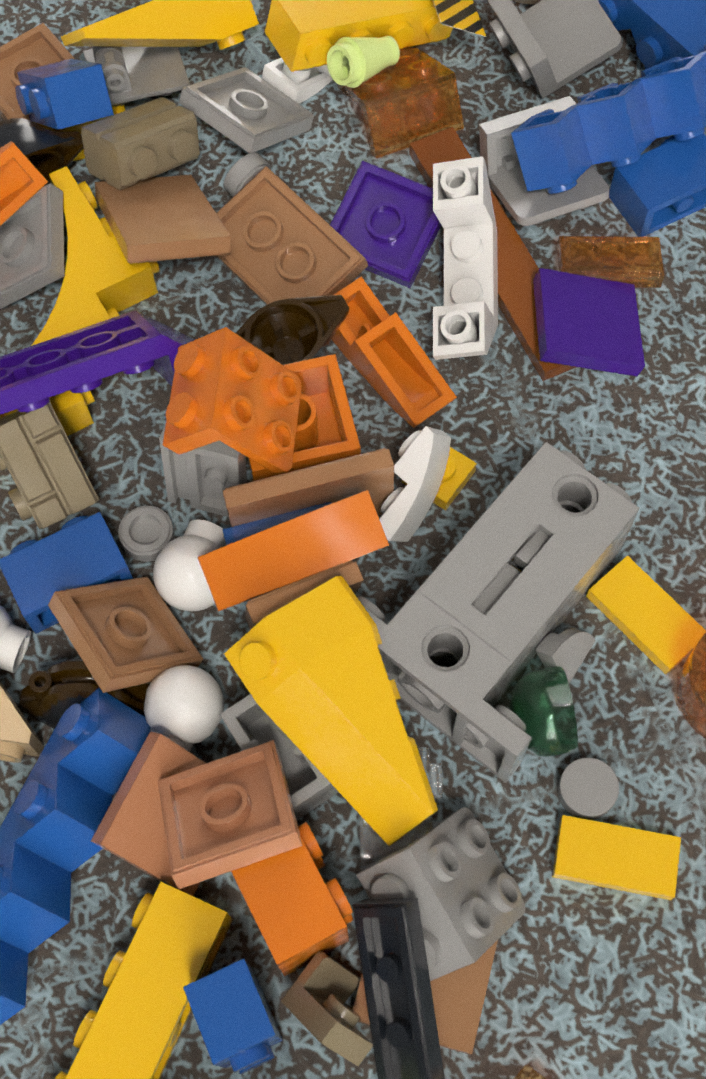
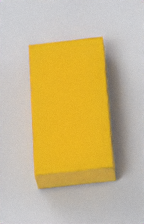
[586,555,706,675]
[552,815,681,900]

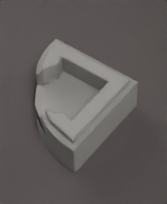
[535,627,596,685]

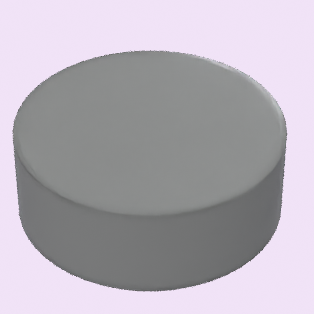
[223,152,271,197]
[118,506,175,562]
[558,758,619,820]

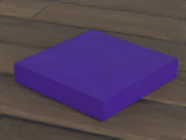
[330,160,442,288]
[533,268,645,376]

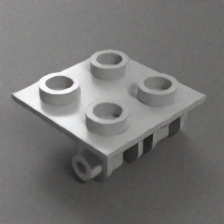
[83,47,190,106]

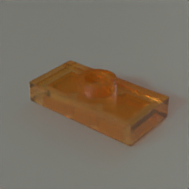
[557,236,664,288]

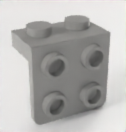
[488,0,623,99]
[479,96,609,226]
[356,807,525,981]

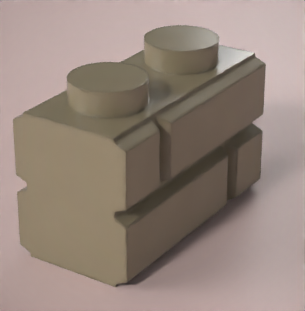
[81,97,200,190]
[0,402,99,530]

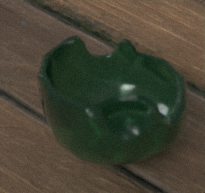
[509,666,578,757]

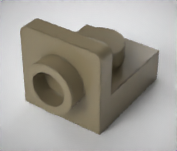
[281,951,373,1066]

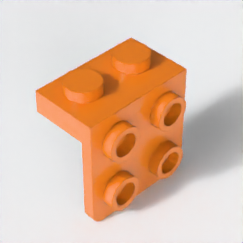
[162,327,302,474]

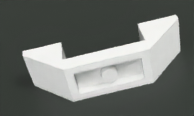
[433,156,498,360]

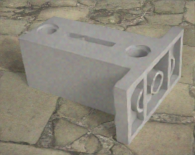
[358,442,640,783]

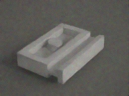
[159,424,247,517]

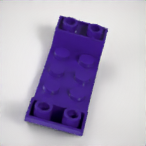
[0,310,195,415]

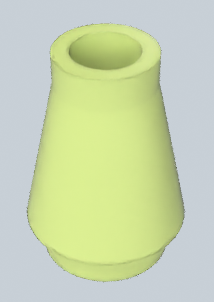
[327,36,400,88]

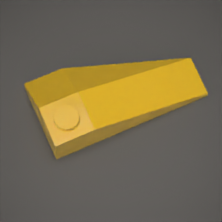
[61,0,259,50]
[224,576,438,846]

